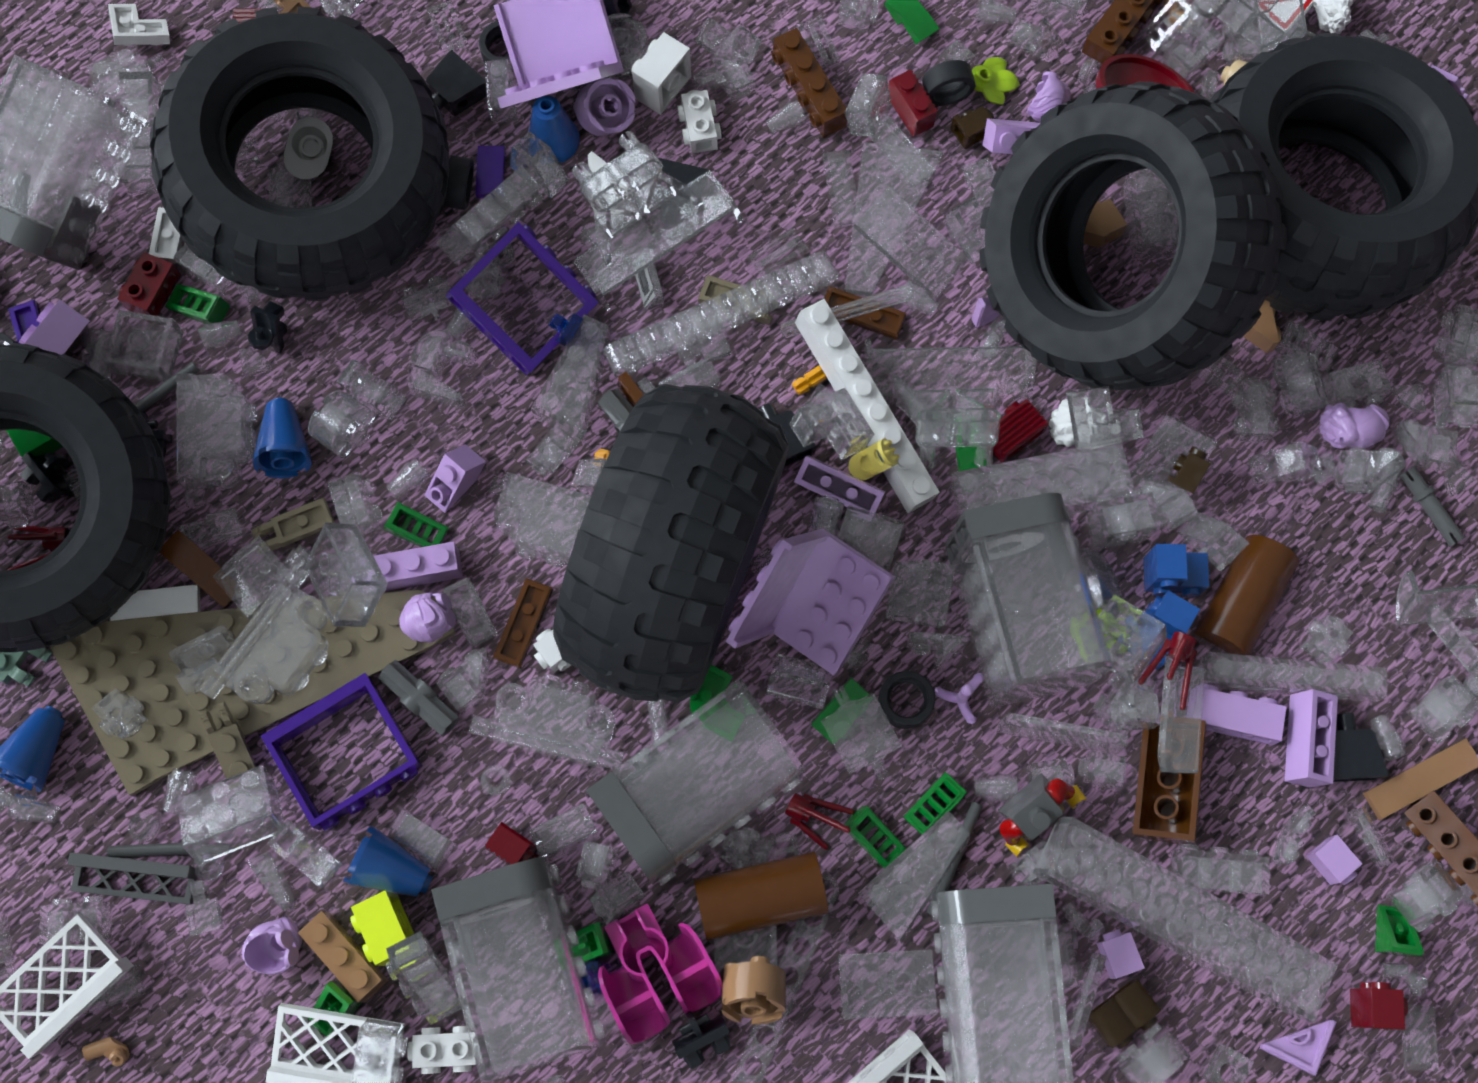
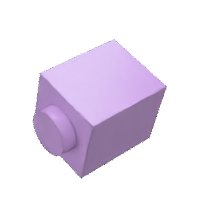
[1306,835,1362,885]
[1096,929,1145,979]

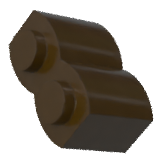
[1085,979,1161,1049]

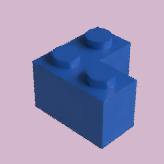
[1143,544,1209,598]
[1127,591,1200,670]

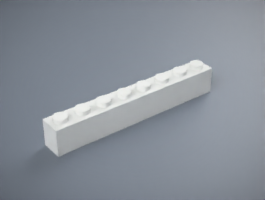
[795,299,940,513]

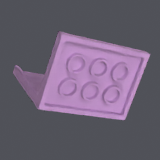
[493,0,624,108]
[726,529,895,676]

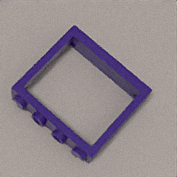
[445,222,599,375]
[261,673,423,831]

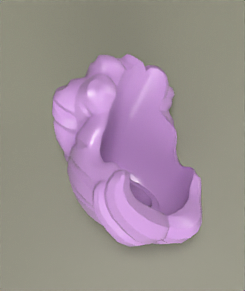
[1319,403,1389,450]

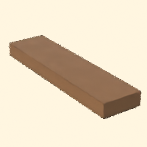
[1363,738,1478,820]

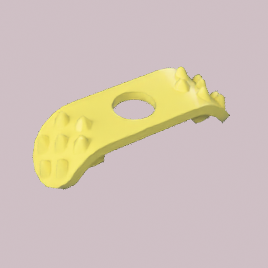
[849,437,900,480]

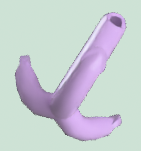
[935,673,983,724]

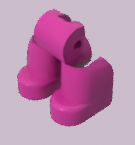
[598,903,723,1045]

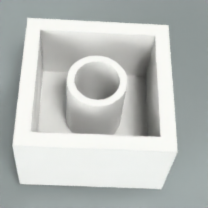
[631,32,691,115]

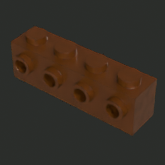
[1082,0,1163,64]
[771,28,848,138]
[1404,790,1478,906]

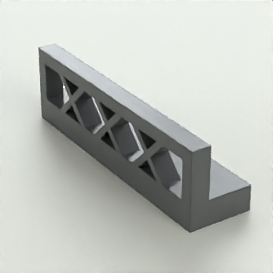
[67,853,199,905]

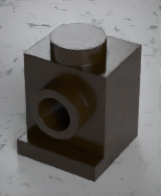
[950,106,994,149]
[1167,446,1211,494]

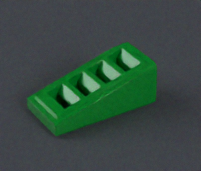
[165,284,230,328]
[383,502,449,547]
[903,772,967,838]
[844,806,908,871]

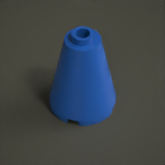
[527,95,580,163]
[253,397,312,479]
[0,706,65,792]
[343,825,433,897]

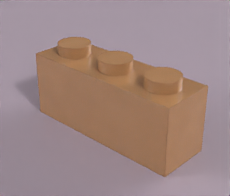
[298,911,389,1002]

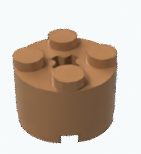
[722,956,786,1025]

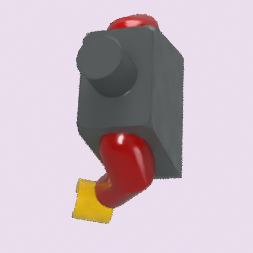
[998,773,1087,857]

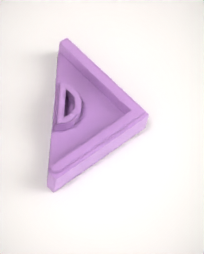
[972,297,1004,328]
[1259,1020,1337,1076]

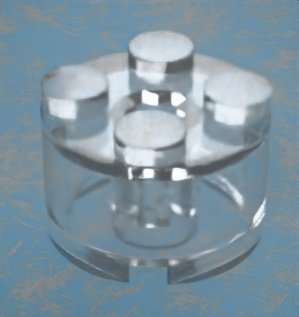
[608,13,648,78]
[308,390,376,458]
[1406,674,1478,744]
[1386,860,1465,932]
[1115,1023,1191,1083]

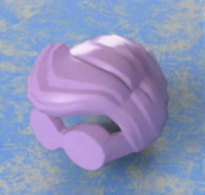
[1027,72,1071,123]
[399,592,456,643]
[241,917,302,975]

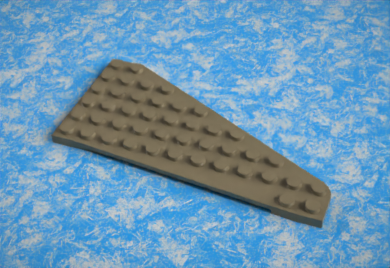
[50,590,456,796]

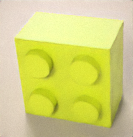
[350,890,421,967]

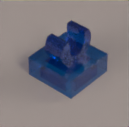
[548,313,583,346]
[576,960,611,997]

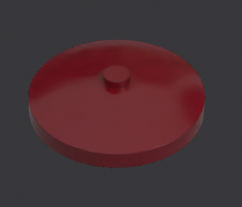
[1095,54,1195,93]

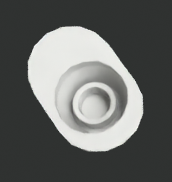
[284,117,333,179]

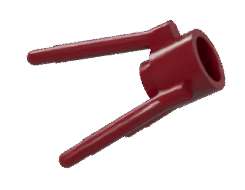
[7,525,70,571]
[1138,631,1197,710]
[785,793,855,850]

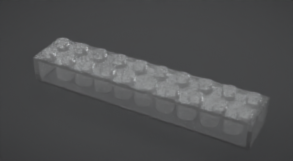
[1033,817,1338,1022]

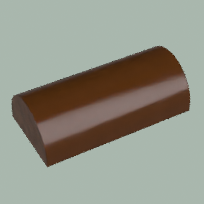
[1193,535,1300,662]
[1132,715,1206,844]
[694,852,829,941]

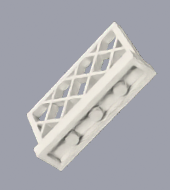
[0,913,134,1059]
[266,1003,404,1083]
[848,1029,953,1083]

